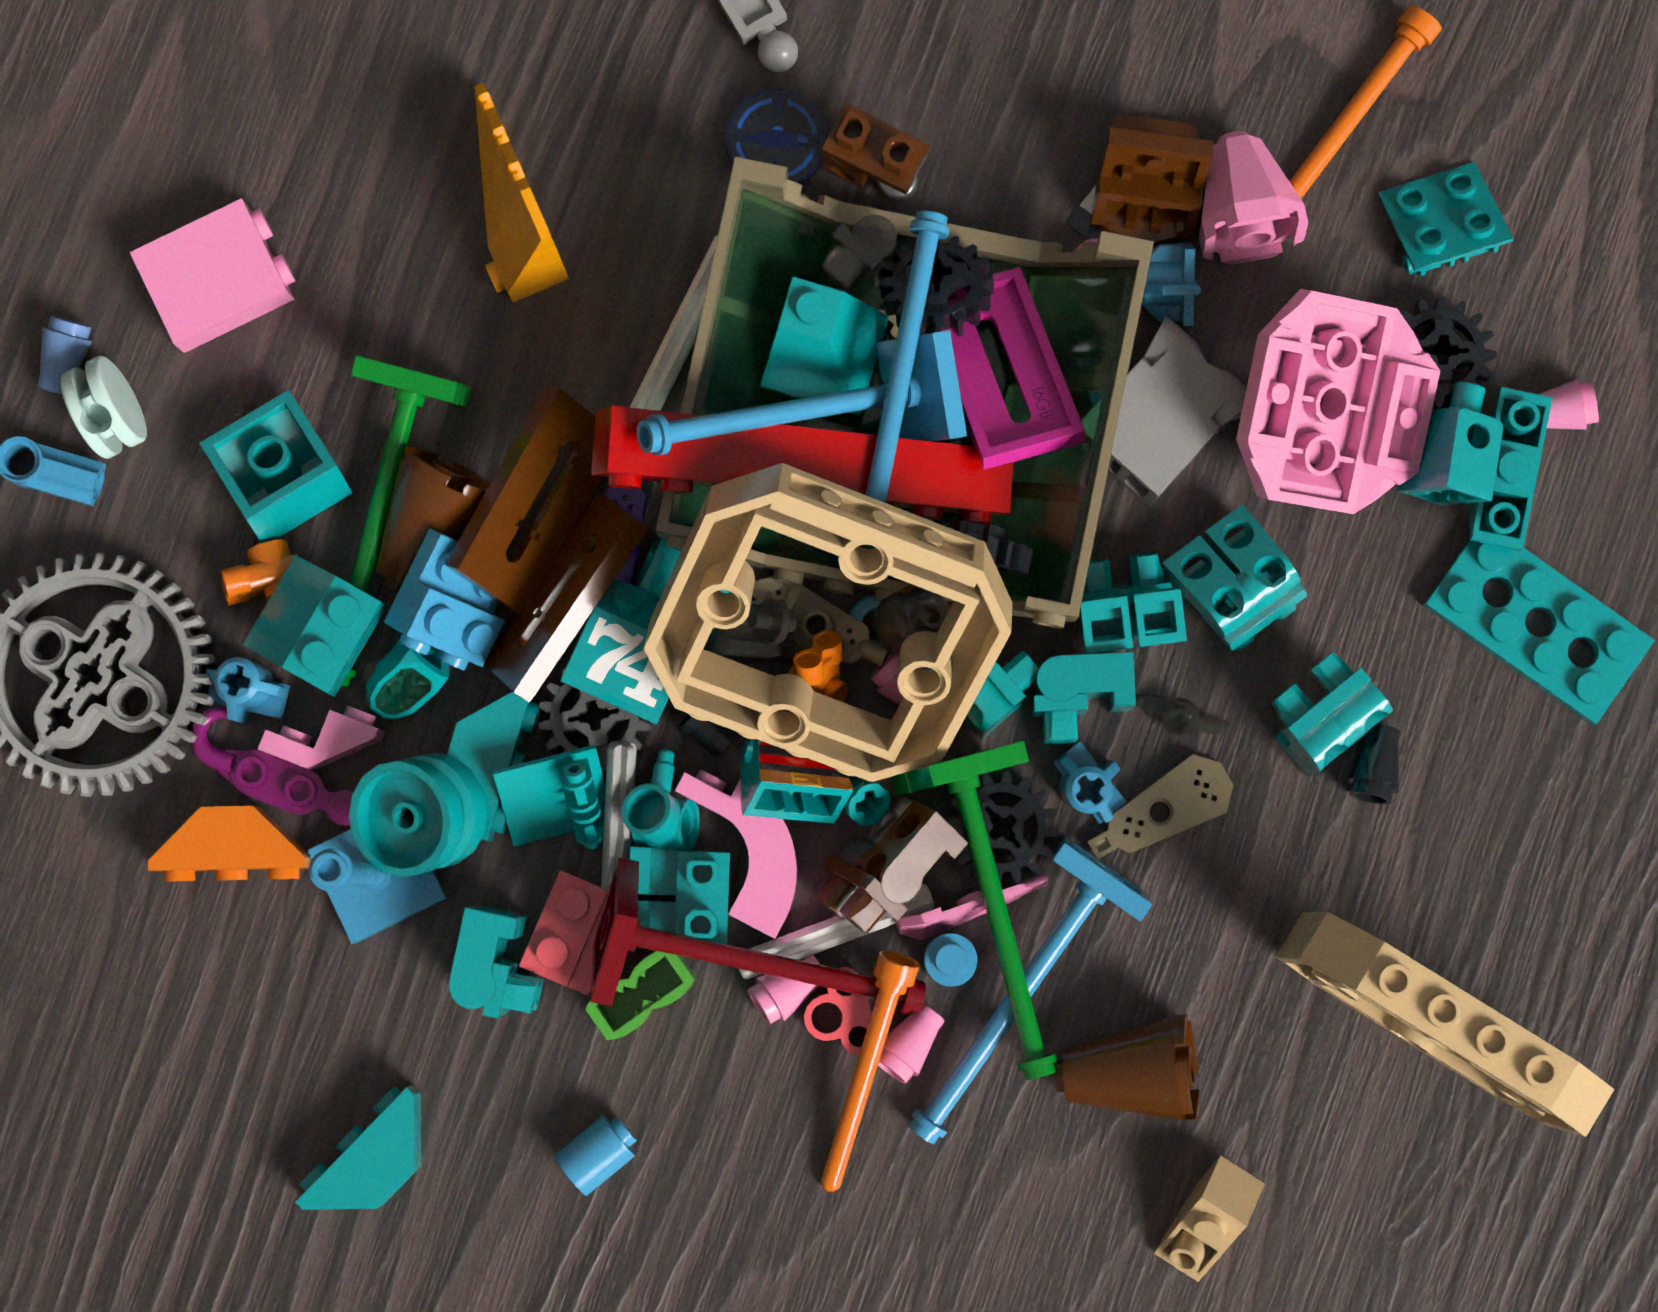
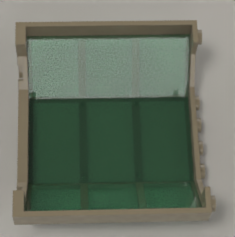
[656,157,1154,628]

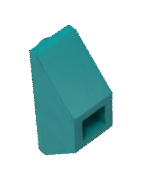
[1469,387,1553,551]
[447,692,541,842]
[295,1085,421,1210]

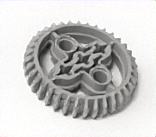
[0,553,217,797]

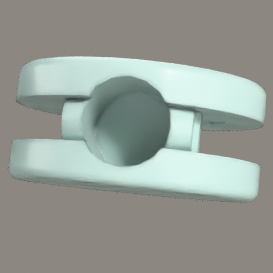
[60,356,147,459]

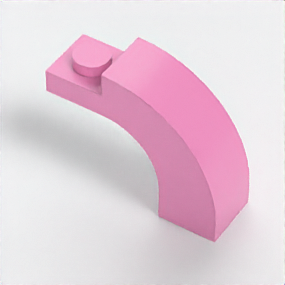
[675,769,797,939]

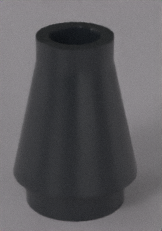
[1348,724,1400,805]

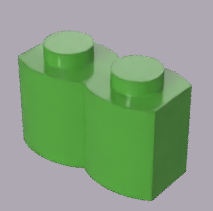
[585,951,696,1040]

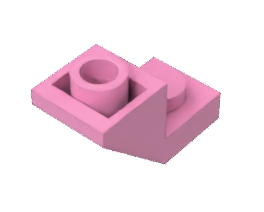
[258,705,385,770]

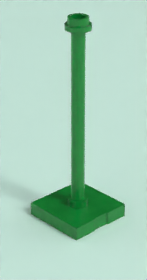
[341,355,473,687]
[891,741,1057,1080]

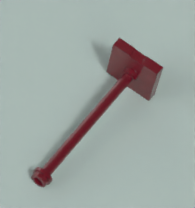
[591,857,926,1014]

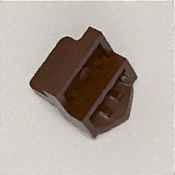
[1091,114,1213,250]

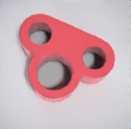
[804,967,872,1055]

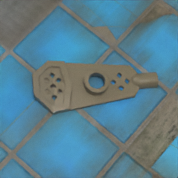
[748,576,891,667]
[1088,754,1233,860]

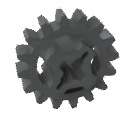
[538,668,652,773]

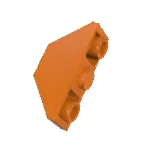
[148,806,312,882]

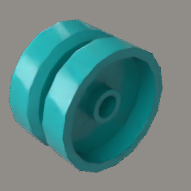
[349,752,488,878]

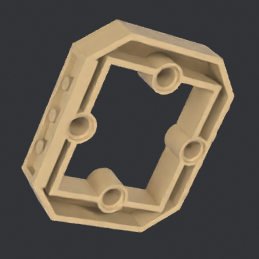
[644,463,1013,782]
[1275,912,1614,1137]

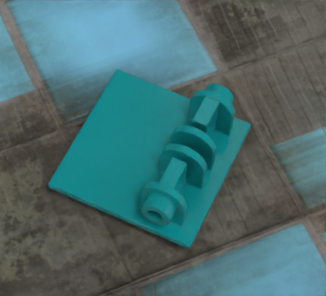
[1378,162,1514,277]
[492,745,606,849]

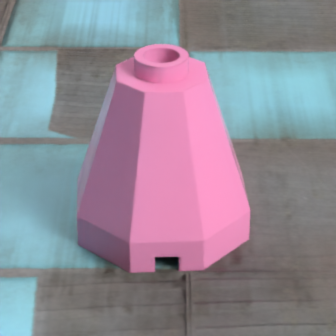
[1199,131,1308,265]

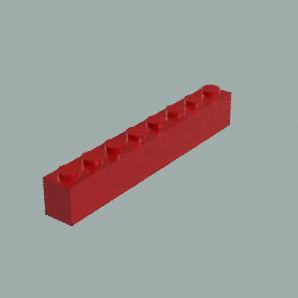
[591,405,1014,525]

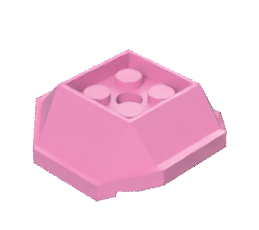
[1236,289,1440,514]

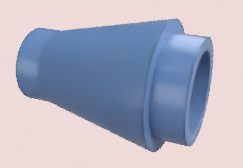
[37,316,93,394]

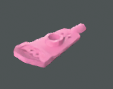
[896,873,1049,941]

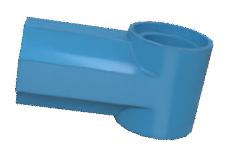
[0,436,106,507]

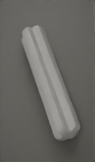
[601,741,637,892]

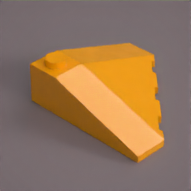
[475,82,569,303]

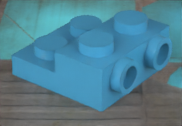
[384,528,505,671]

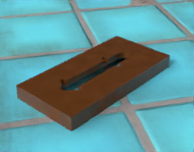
[445,384,603,617]
[484,492,649,702]

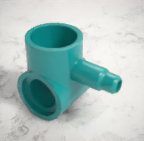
[621,749,700,851]

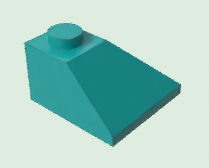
[760,277,889,417]

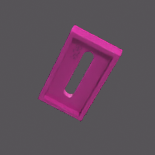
[931,267,1085,470]

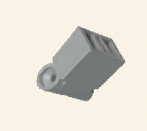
[1078,315,1247,507]

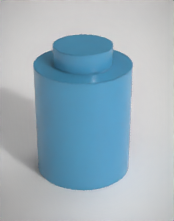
[923,933,977,987]
[554,1115,637,1196]

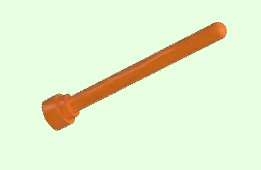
[1289,5,1442,199]
[821,951,920,1192]

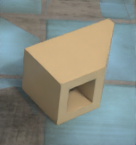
[1154,1155,1265,1282]

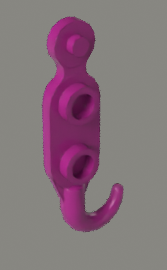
[191,706,353,826]

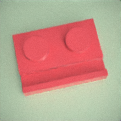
[519,870,608,996]

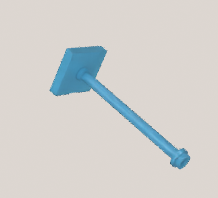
[865,211,950,520]
[637,330,967,456]
[307,829,448,944]
[909,836,1153,1144]

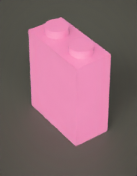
[130,198,296,353]

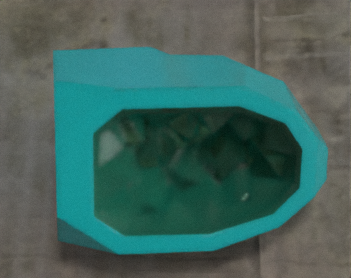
[365,640,449,719]

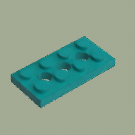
[1422,539,1655,725]

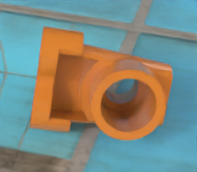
[220,539,298,606]
[788,630,848,702]

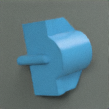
[1141,243,1201,326]
[205,657,290,724]
[1052,741,1127,824]

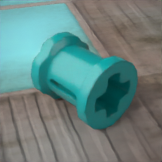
[844,776,891,826]

